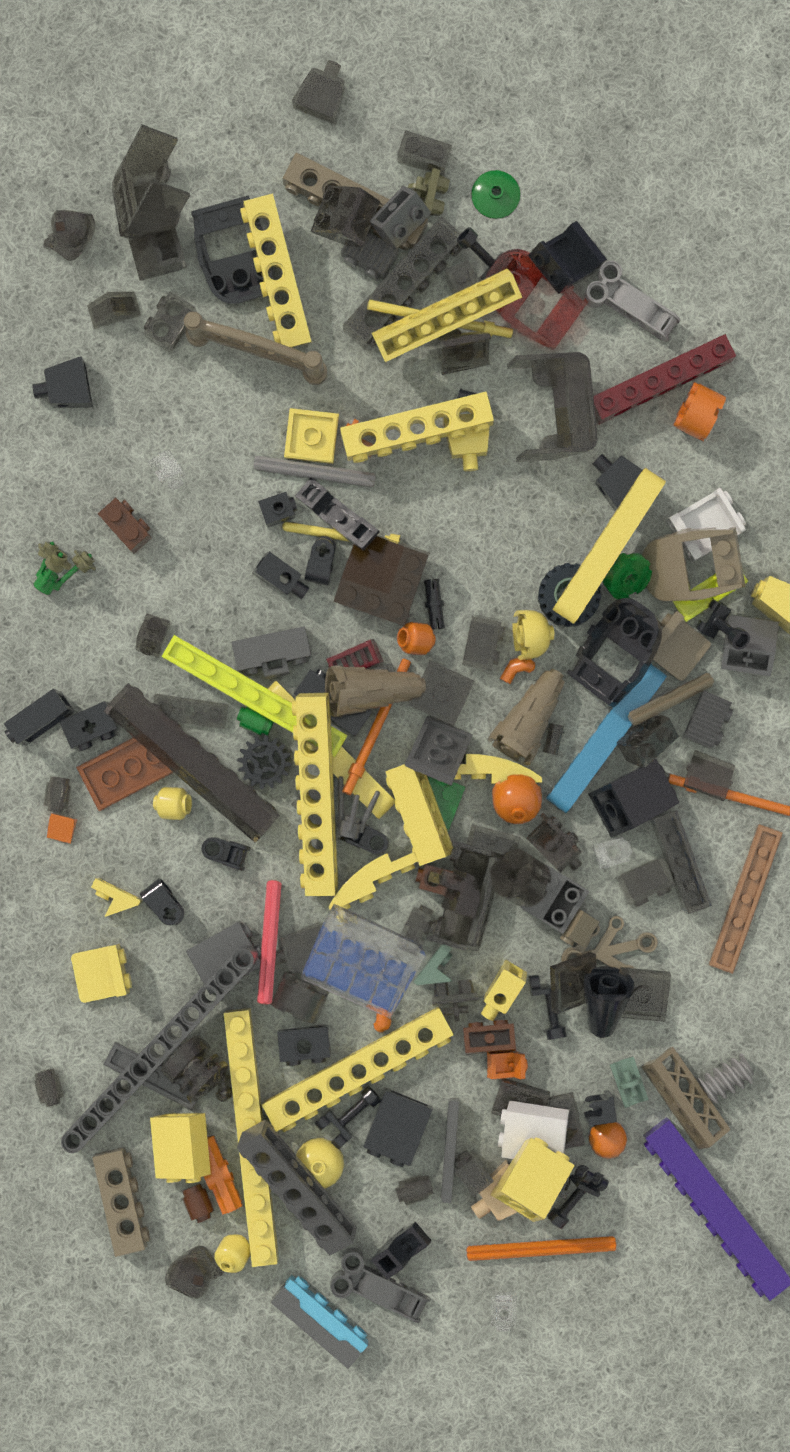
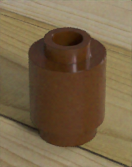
[182,1183,214,1223]

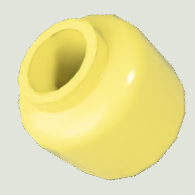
[153,787,192,820]
[214,1234,251,1273]

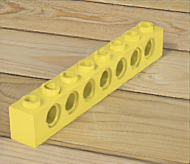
[292,693,338,896]
[262,1006,454,1132]

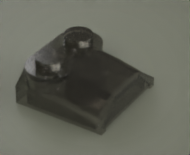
[437,329,491,375]

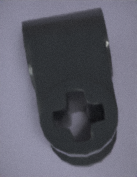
[304,536,336,586]
[340,821,389,854]
[201,837,251,871]
[140,878,185,925]

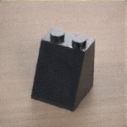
[588,759,680,838]

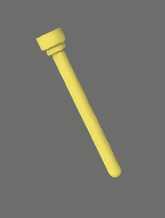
[282,522,400,542]

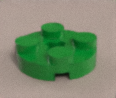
[603,553,652,600]

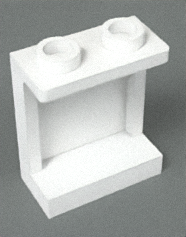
[667,488,746,563]

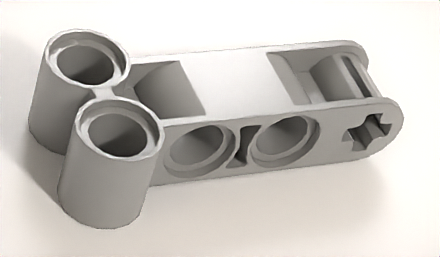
[584,261,681,342]

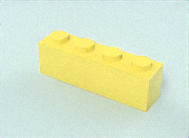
[385,764,455,866]

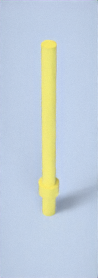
[367,300,513,338]

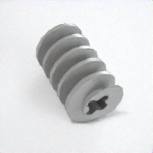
[697,1053,754,1104]

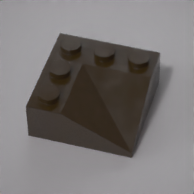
[333,535,430,626]

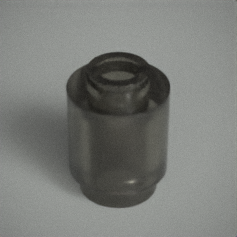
[43,776,72,813]
[34,1068,64,1107]
[395,1174,434,1206]

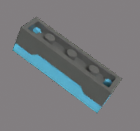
[271,1274,368,1369]

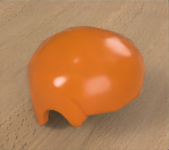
[589,1122,627,1159]

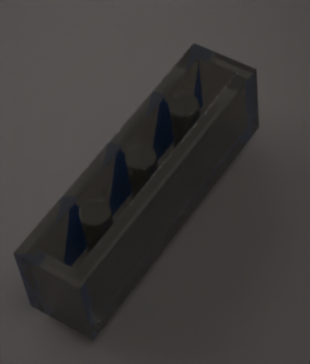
[650,811,712,914]

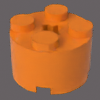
[673,382,726,441]

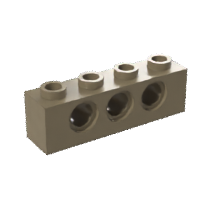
[92,1147,150,1257]

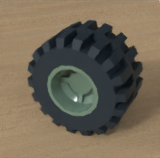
[538,563,601,627]

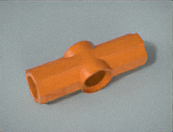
[204,1135,243,1215]

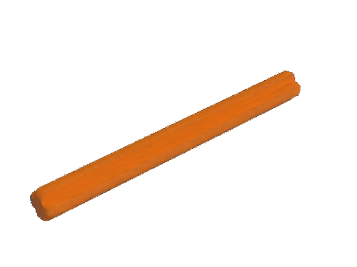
[466,1236,616,1261]

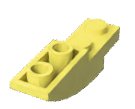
[454,754,542,784]
[329,852,418,913]

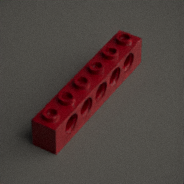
[589,334,736,425]

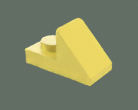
[91,878,143,917]

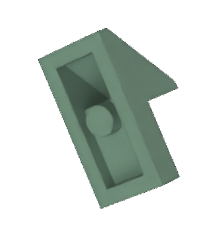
[413,942,453,985]

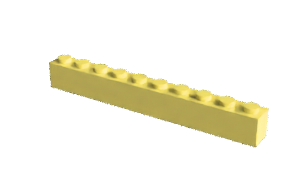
[224,1008,279,1267]

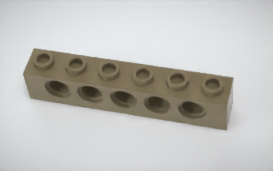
[282,152,428,251]

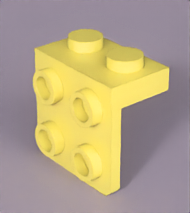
[71,944,132,1003]

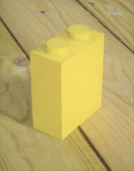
[150,1113,211,1183]

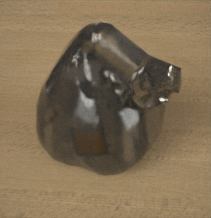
[43,210,96,261]
[165,1246,224,1299]

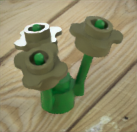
[33,541,96,595]

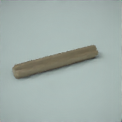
[628,673,714,725]

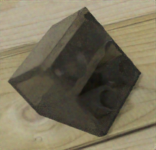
[311,185,380,247]
[127,213,187,281]

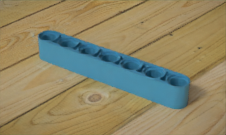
[546,664,667,813]

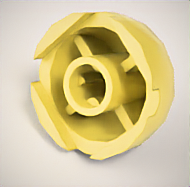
[512,610,554,660]
[296,1138,344,1189]

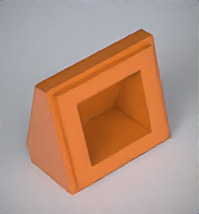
[47,813,77,844]

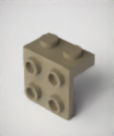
[653,611,711,681]

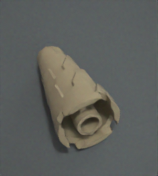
[325,666,426,717]
[487,669,565,765]

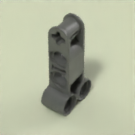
[330,1247,431,1323]

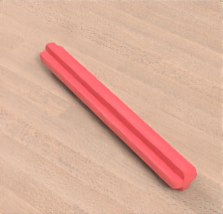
[257,880,281,1005]

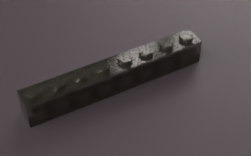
[104,683,280,843]

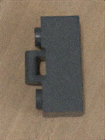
[231,626,312,679]

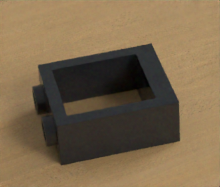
[3,688,75,746]

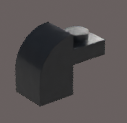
[371,1221,432,1280]

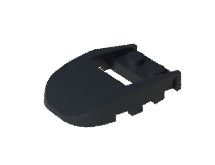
[191,195,273,304]
[567,598,662,707]

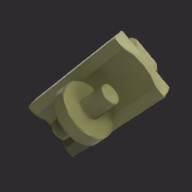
[408,168,450,216]

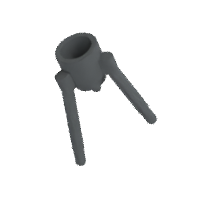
[336,776,380,839]

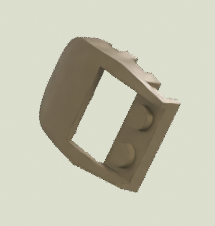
[642,527,745,601]

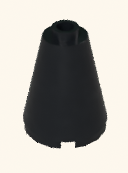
[583,966,634,1038]

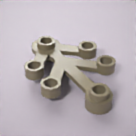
[561,916,658,979]

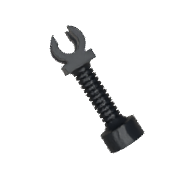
[457,227,519,280]
[695,598,750,650]
[529,971,567,1040]
[315,1085,381,1149]
[547,1165,609,1229]

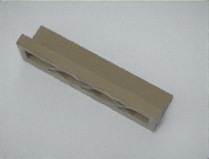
[641,1047,731,1150]

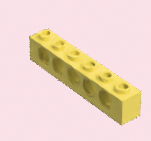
[240,194,311,348]
[372,269,522,362]
[340,391,494,463]

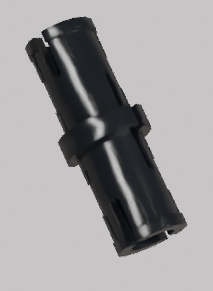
[424,578,445,630]

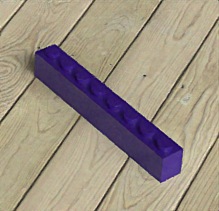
[643,1117,790,1301]

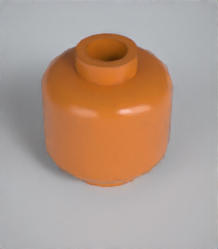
[397,622,436,655]

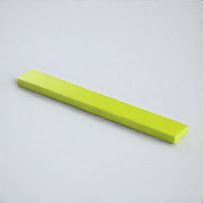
[161,635,348,757]

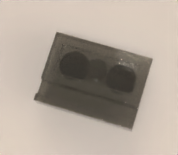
[491,1078,550,1116]

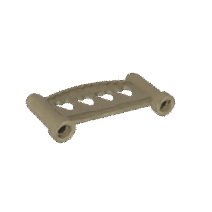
[184,312,327,385]

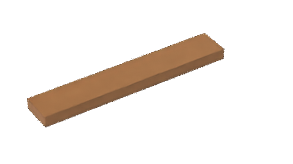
[709,824,783,974]

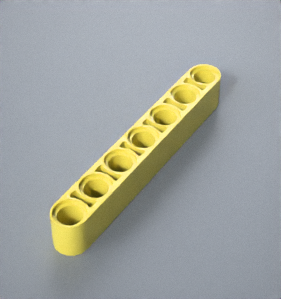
[553,468,666,624]
[268,681,395,819]

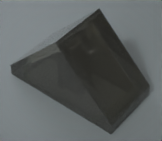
[87,292,141,329]

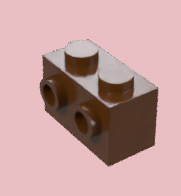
[97,497,152,554]
[463,1020,516,1055]

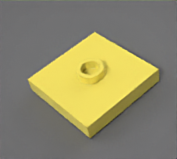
[284,408,339,464]

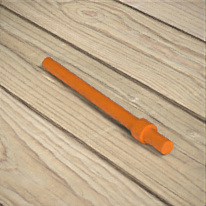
[342,659,411,796]
[668,774,790,816]

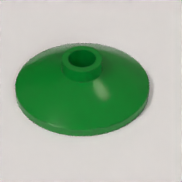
[471,170,520,219]

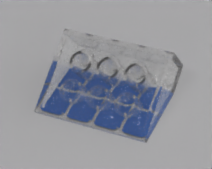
[301,904,426,1019]

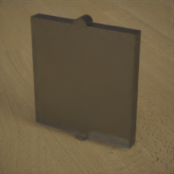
[683,750,735,802]

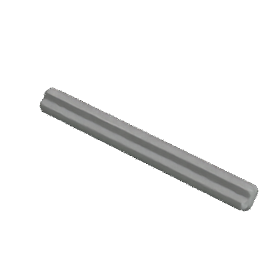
[254,456,376,487]

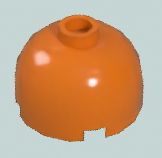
[492,774,542,824]

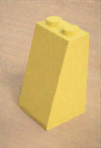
[751,576,790,634]

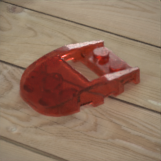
[485,249,588,350]

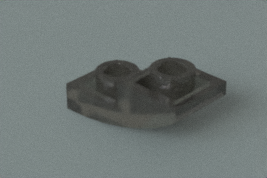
[548,1092,585,1149]

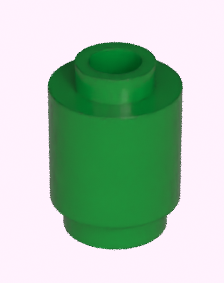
[236,706,274,736]

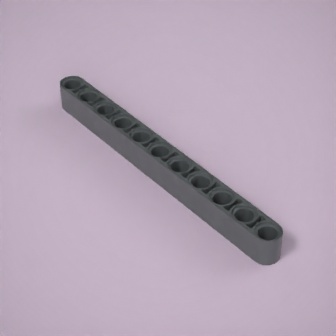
[61,945,258,1153]

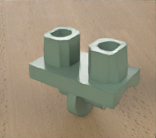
[609,1056,649,1108]

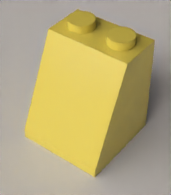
[491,1137,575,1222]

